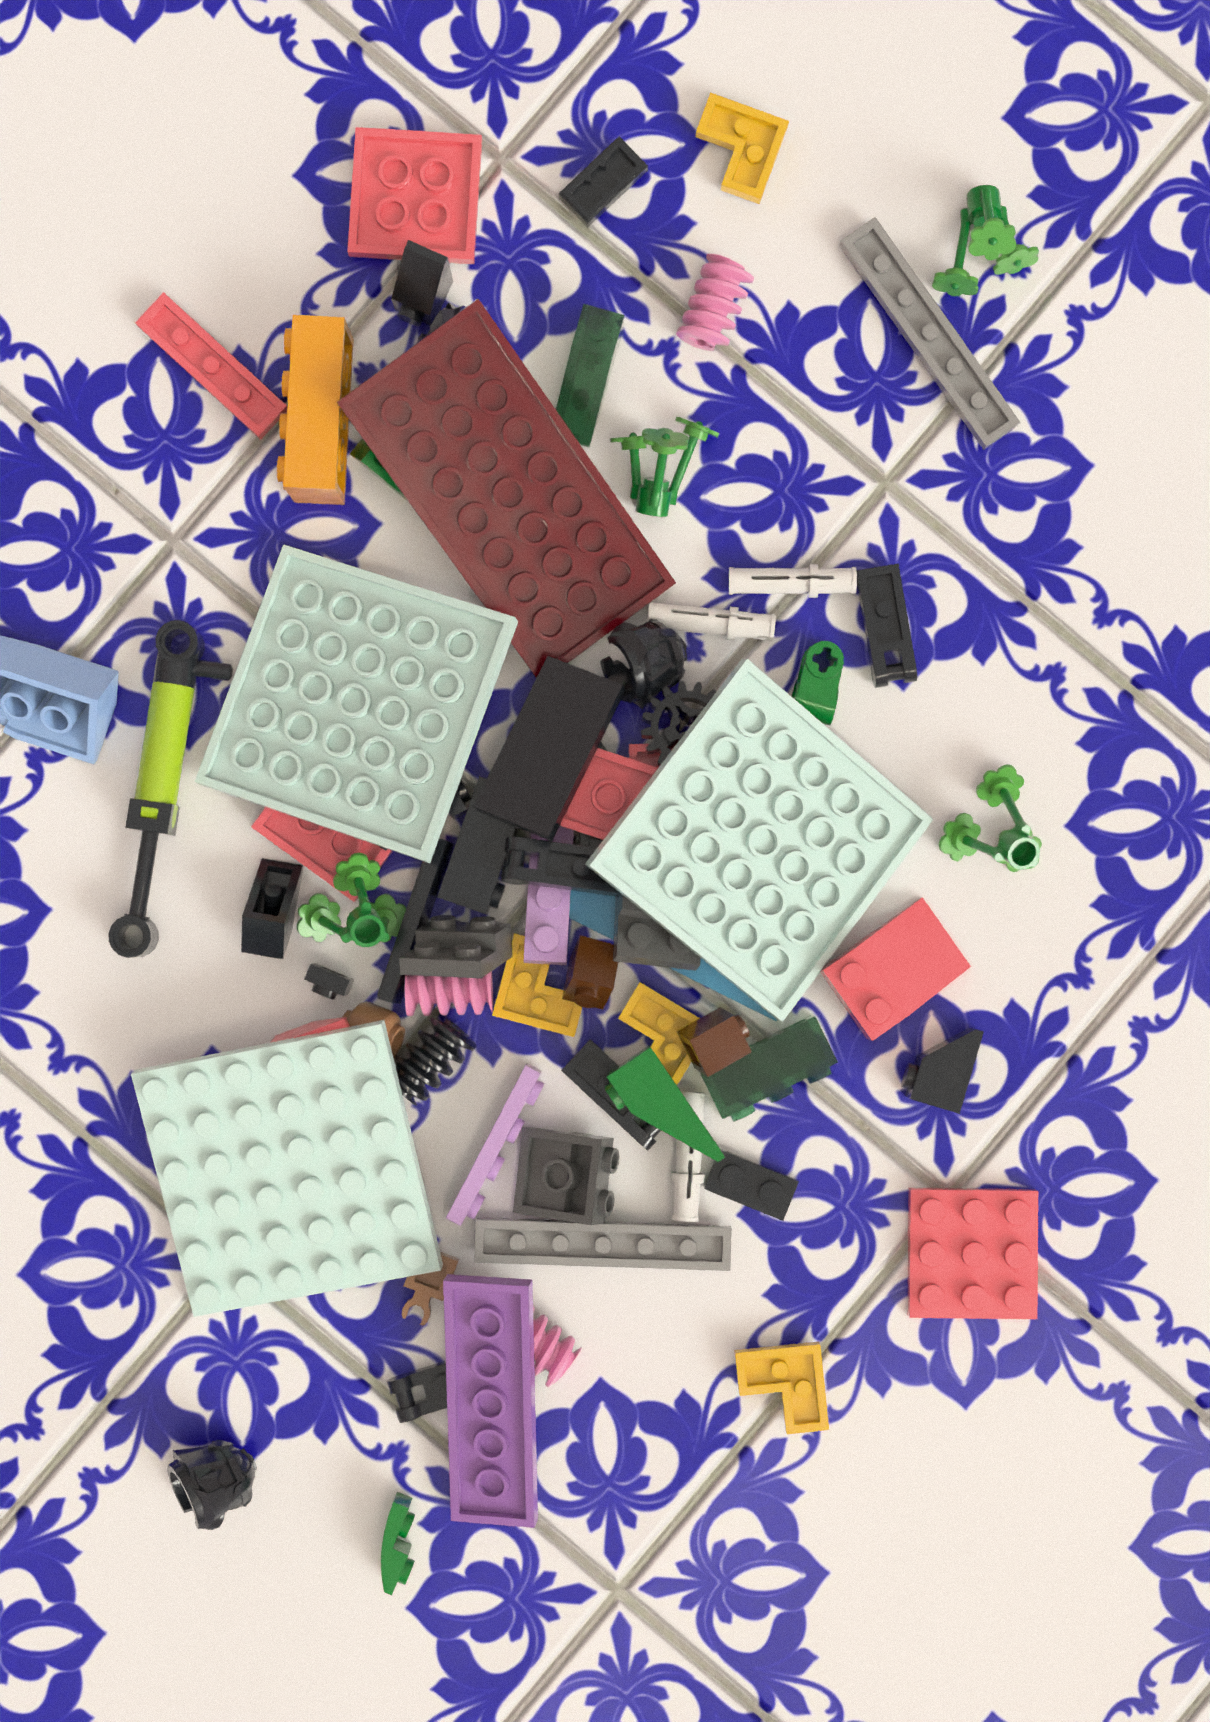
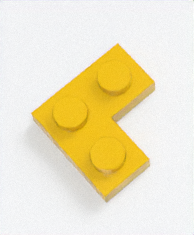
[695,92,789,204]
[492,933,582,1037]
[618,982,700,1085]
[734,1341,829,1434]

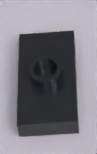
[558,136,648,228]

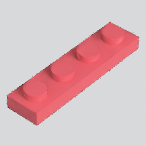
[135,292,288,440]

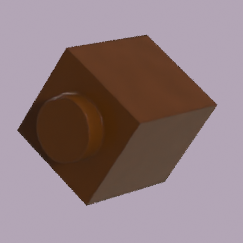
[562,935,618,1010]
[677,1007,752,1077]

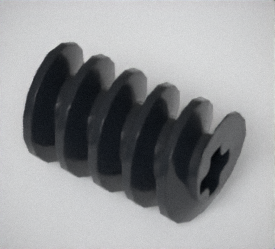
[394,1015,477,1106]

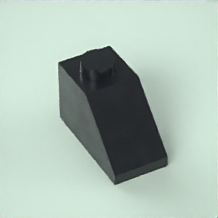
[391,240,453,326]
[241,858,303,959]
[901,1028,984,1114]

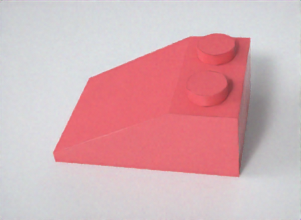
[820,897,971,1041]

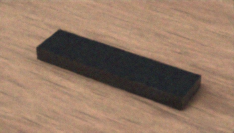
[377,838,455,1004]

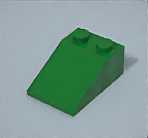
[604,1045,725,1162]

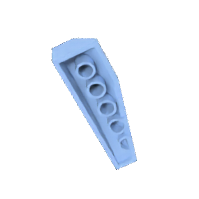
[0,635,119,764]

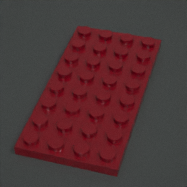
[336,299,676,678]

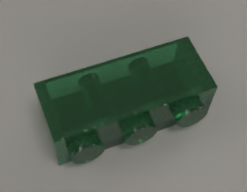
[699,1015,838,1122]

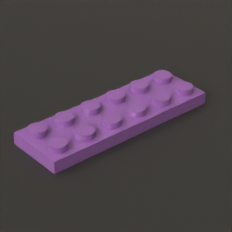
[443,1274,538,1528]

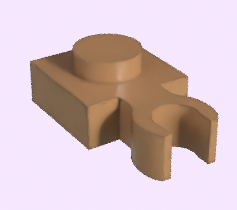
[402,1252,459,1326]

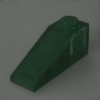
[556,304,625,448]

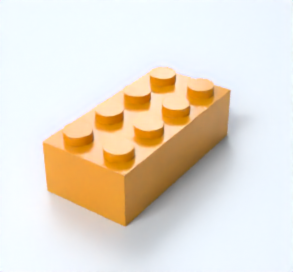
[277,315,354,505]

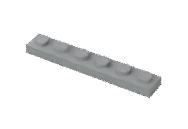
[839,217,1021,450]
[474,1218,732,1271]

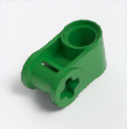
[791,641,844,726]

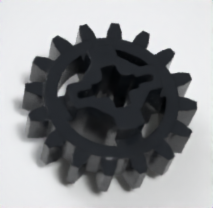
[641,681,717,766]

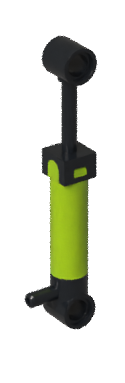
[108,620,233,958]

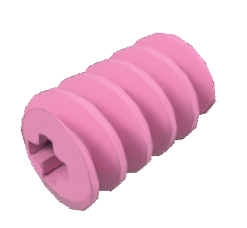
[676,254,754,351]
[405,971,493,1016]
[533,1306,582,1387]

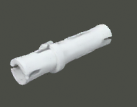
[729,564,857,598]
[648,602,776,641]
[671,1091,706,1222]

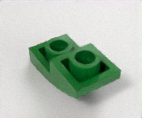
[381,1492,416,1596]

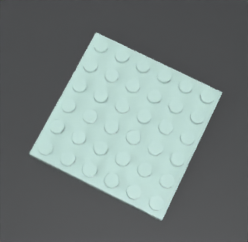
[195,545,518,863]
[585,659,933,1022]
[131,1020,443,1317]

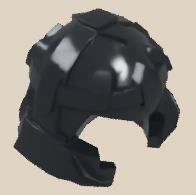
[600,619,687,709]
[167,1440,257,1530]

